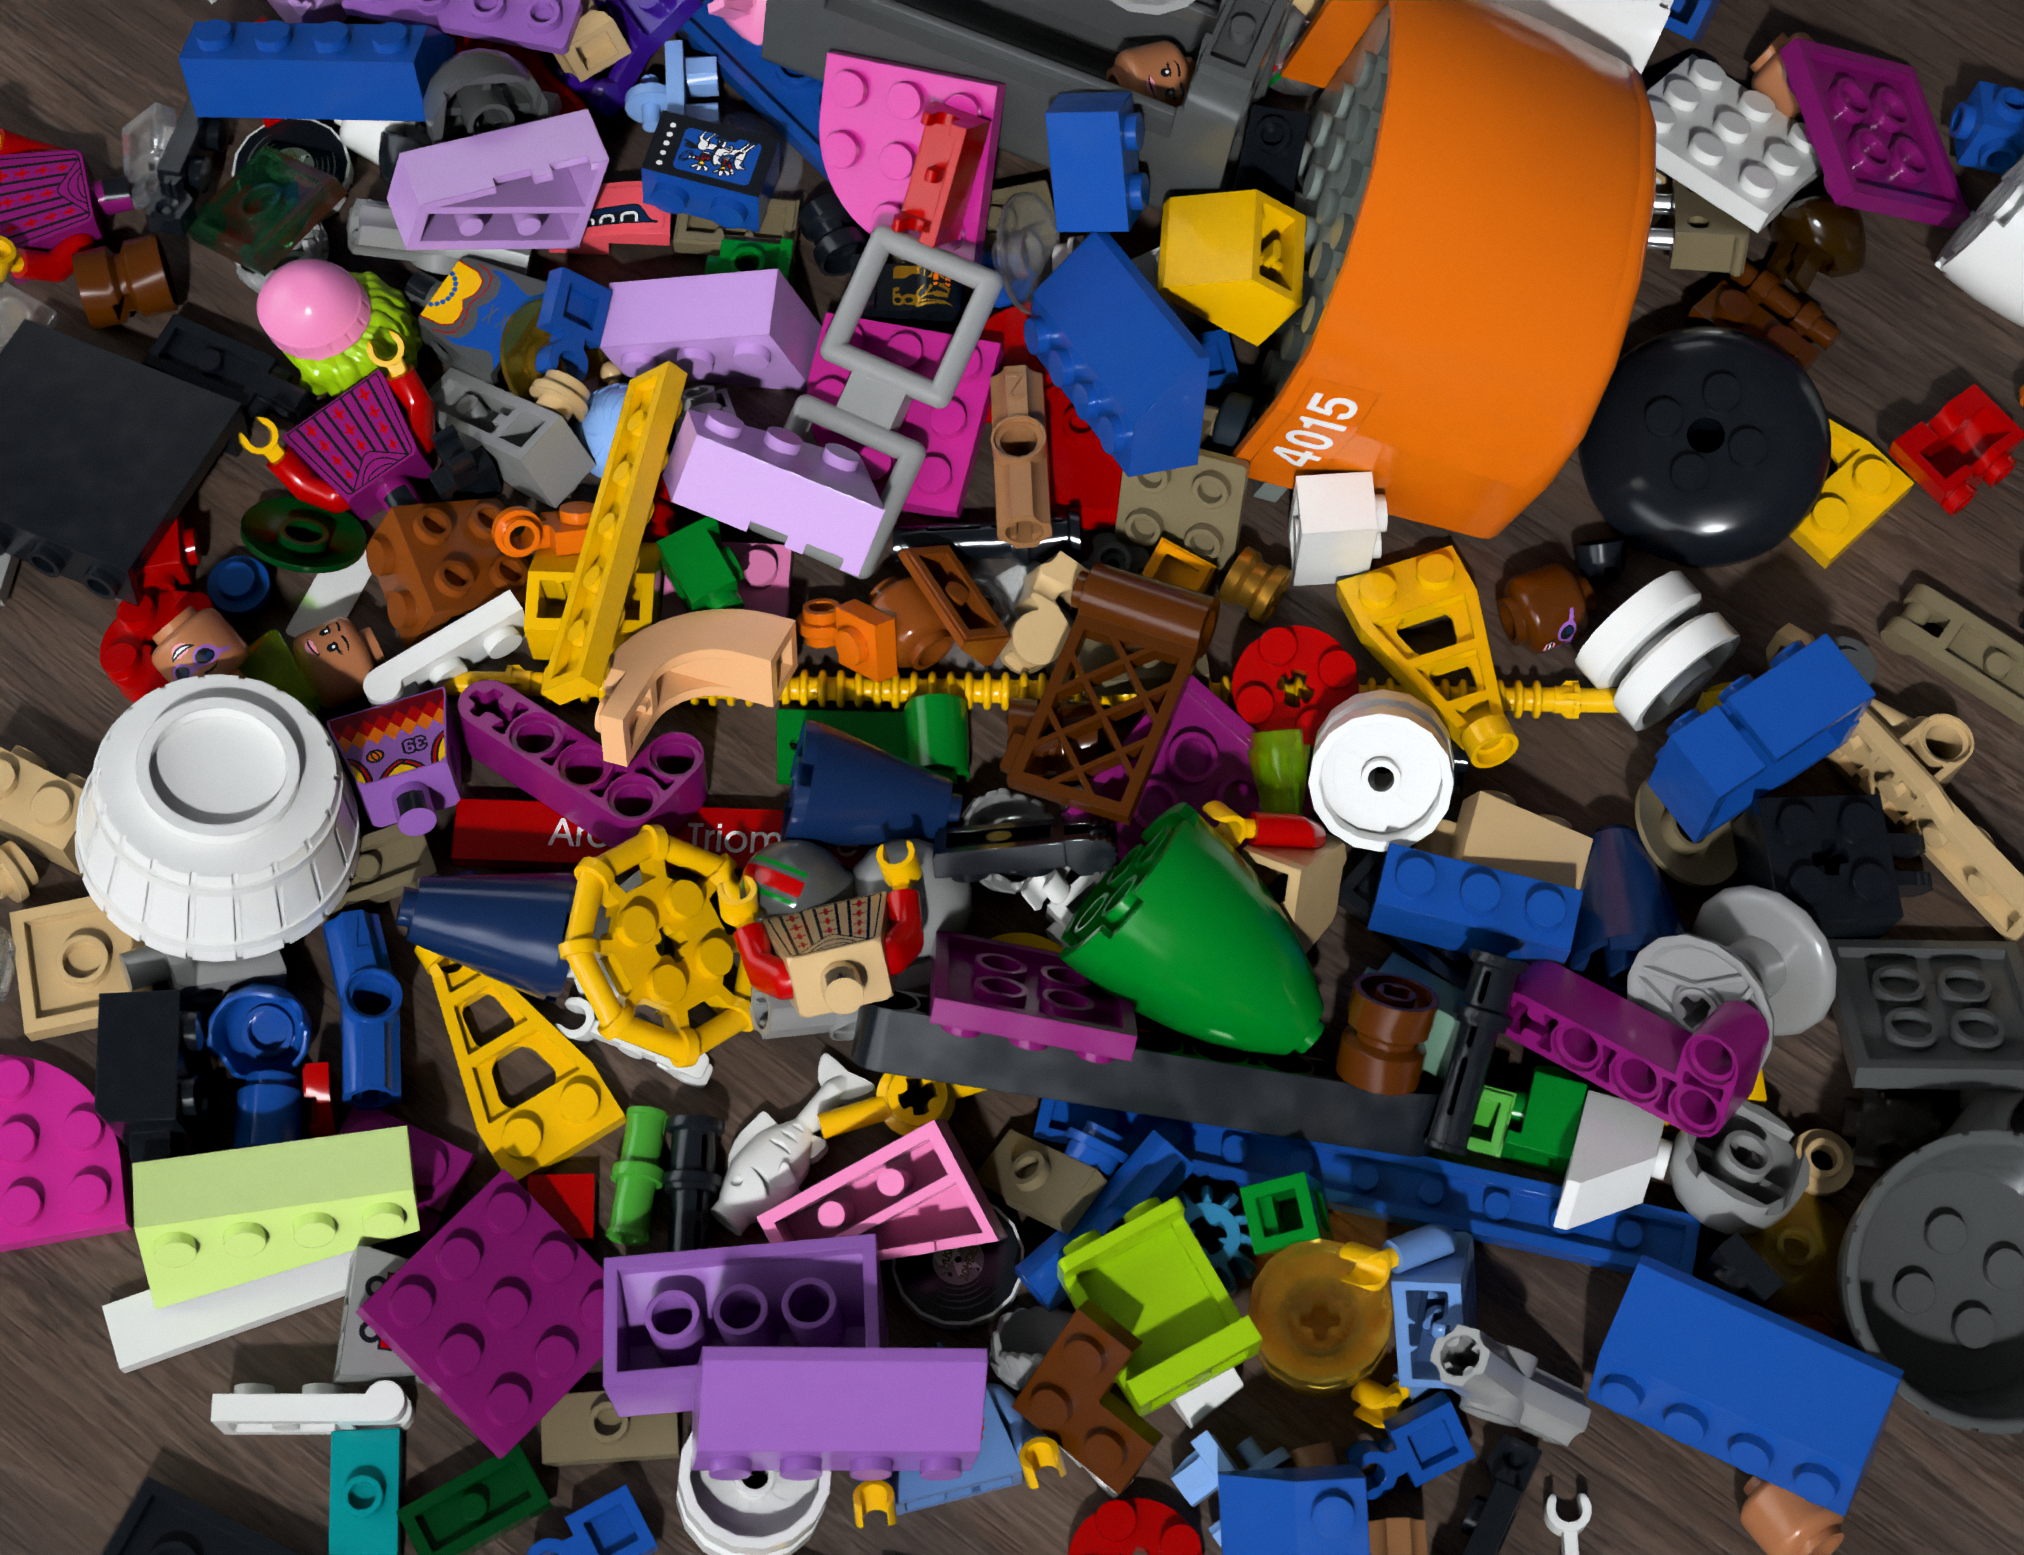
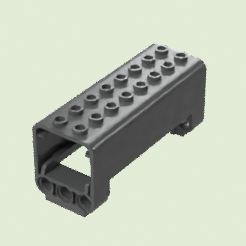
[762,0,1294,211]

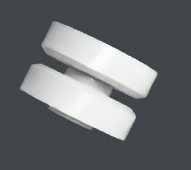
[1575,571,1741,731]
[1308,689,1454,852]
[676,1432,831,1555]

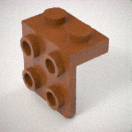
[365,498,530,650]

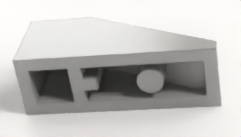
[428,367,596,509]

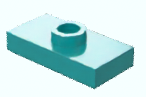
[328,1428,403,1555]

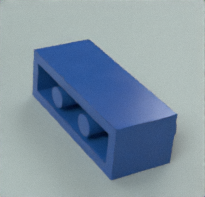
[1367,843,1583,966]

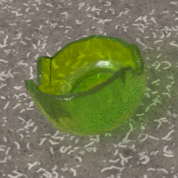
[239,629,321,716]

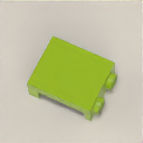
[1057,1196,1262,1418]

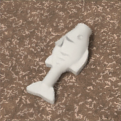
[710,1053,876,1236]

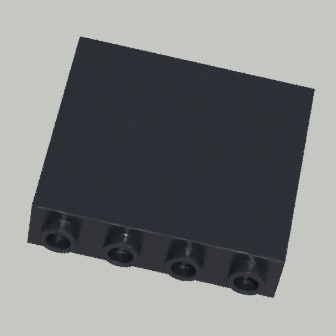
[0,319,250,606]

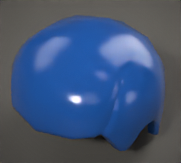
[206,982,312,1079]

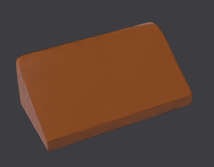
[898,545,1011,666]

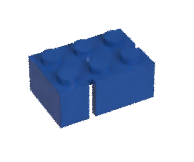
[1647,633,1876,844]

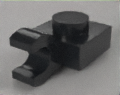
[428,424,503,502]

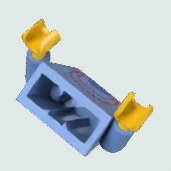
[1339,1223,1478,1428]
[853,1342,1067,1528]

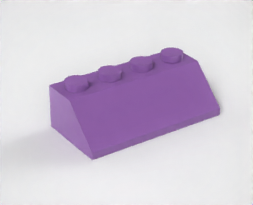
[603,1234,889,1417]
[692,1346,988,1481]

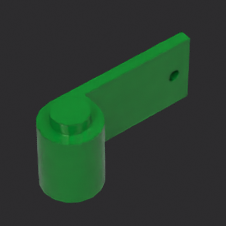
[776,693,970,793]

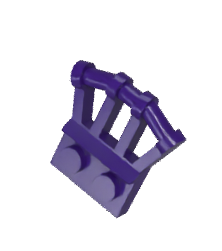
[540,0,703,117]

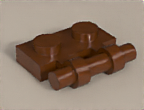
[1683,261,1841,372]

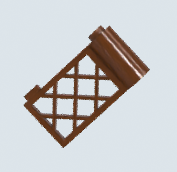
[1000,562,1220,825]

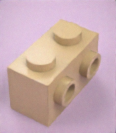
[0,745,87,877]

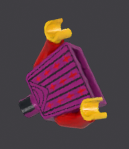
[0,128,136,284]
[239,329,436,520]

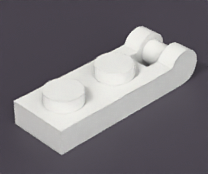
[363,589,526,707]
[211,1380,415,1435]

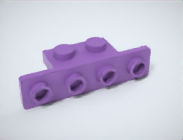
[342,0,583,55]

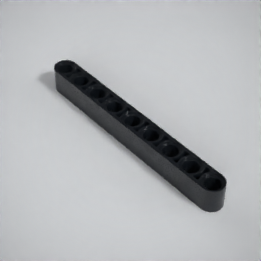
[850,990,1442,1157]

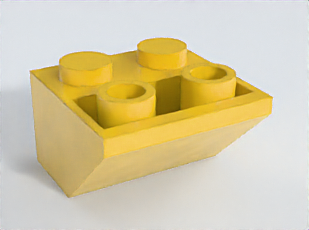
[1157,189,1306,347]
[523,542,664,660]

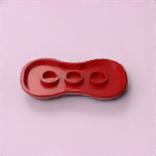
[979,304,1123,531]

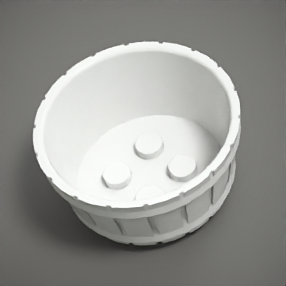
[74,674,361,962]

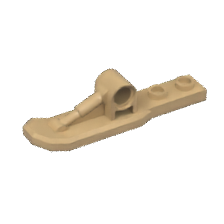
[1766,623,2024,942]

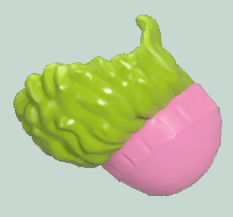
[257,259,423,397]

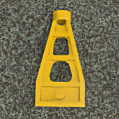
[1718,418,1914,569]
[1336,545,1519,768]
[414,945,627,1186]

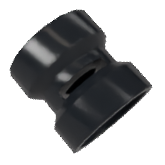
[797,193,870,277]

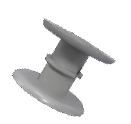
[1627,885,1837,1072]

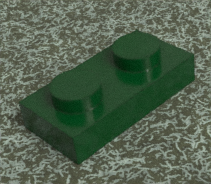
[396,1442,553,1555]

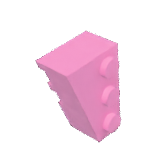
[756,1119,1008,1261]

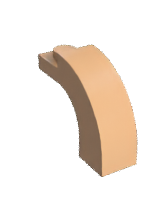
[595,609,798,767]

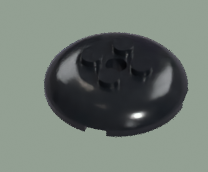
[1580,326,1831,568]

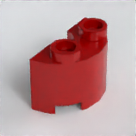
[1888,384,2024,517]

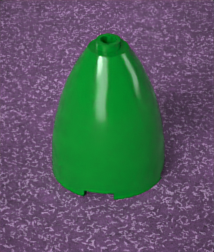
[1058,802,1325,1056]

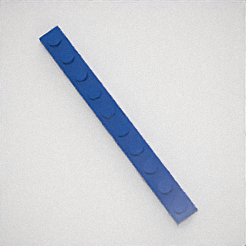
[1033,1098,1701,1276]

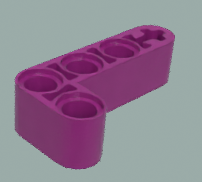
[458,680,708,848]
[1505,960,1769,1137]

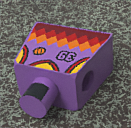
[326,686,462,836]

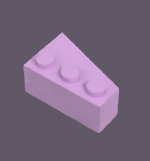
[387,109,610,250]
[599,269,822,392]
[662,409,885,577]

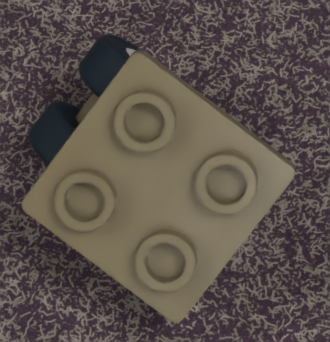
[1115,392,1259,571]

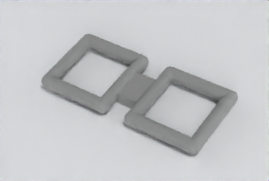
[748,225,1003,579]

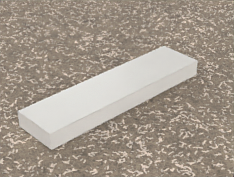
[102,1245,373,1373]

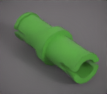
[606,1106,669,1246]

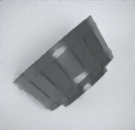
[1836,1130,2024,1435]

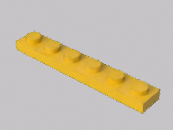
[540,361,688,705]

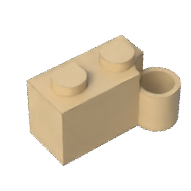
[1413,790,1593,890]

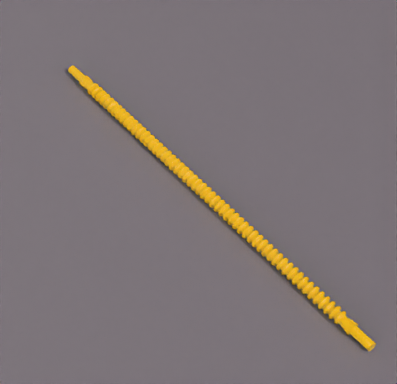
[442,665,1619,719]

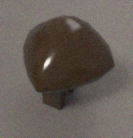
[1765,195,1866,292]

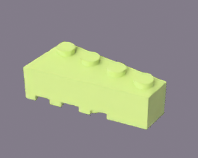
[132,1125,420,1310]

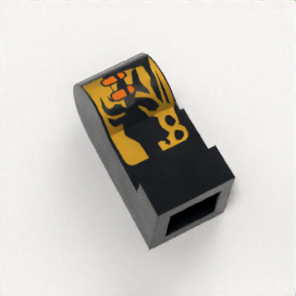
[851,254,964,330]

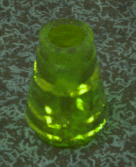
[1246,728,1310,816]

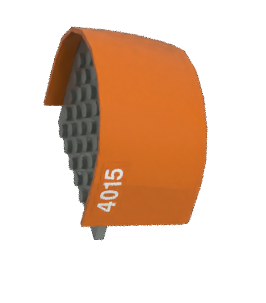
[1230,0,1657,539]

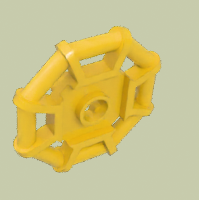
[558,824,754,1068]

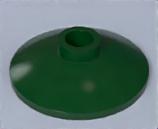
[240,497,367,573]

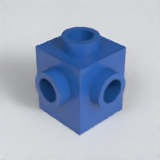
[1949,80,2024,175]

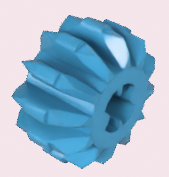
[1174,1185,1256,1297]

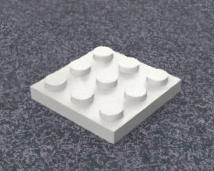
[1647,54,1823,233]

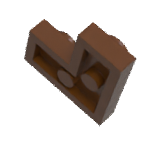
[1011,1299,1164,1495]

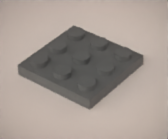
[1827,939,2024,1091]

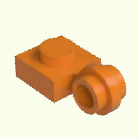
[492,501,594,557]
[797,598,898,683]

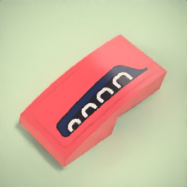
[549,181,671,255]

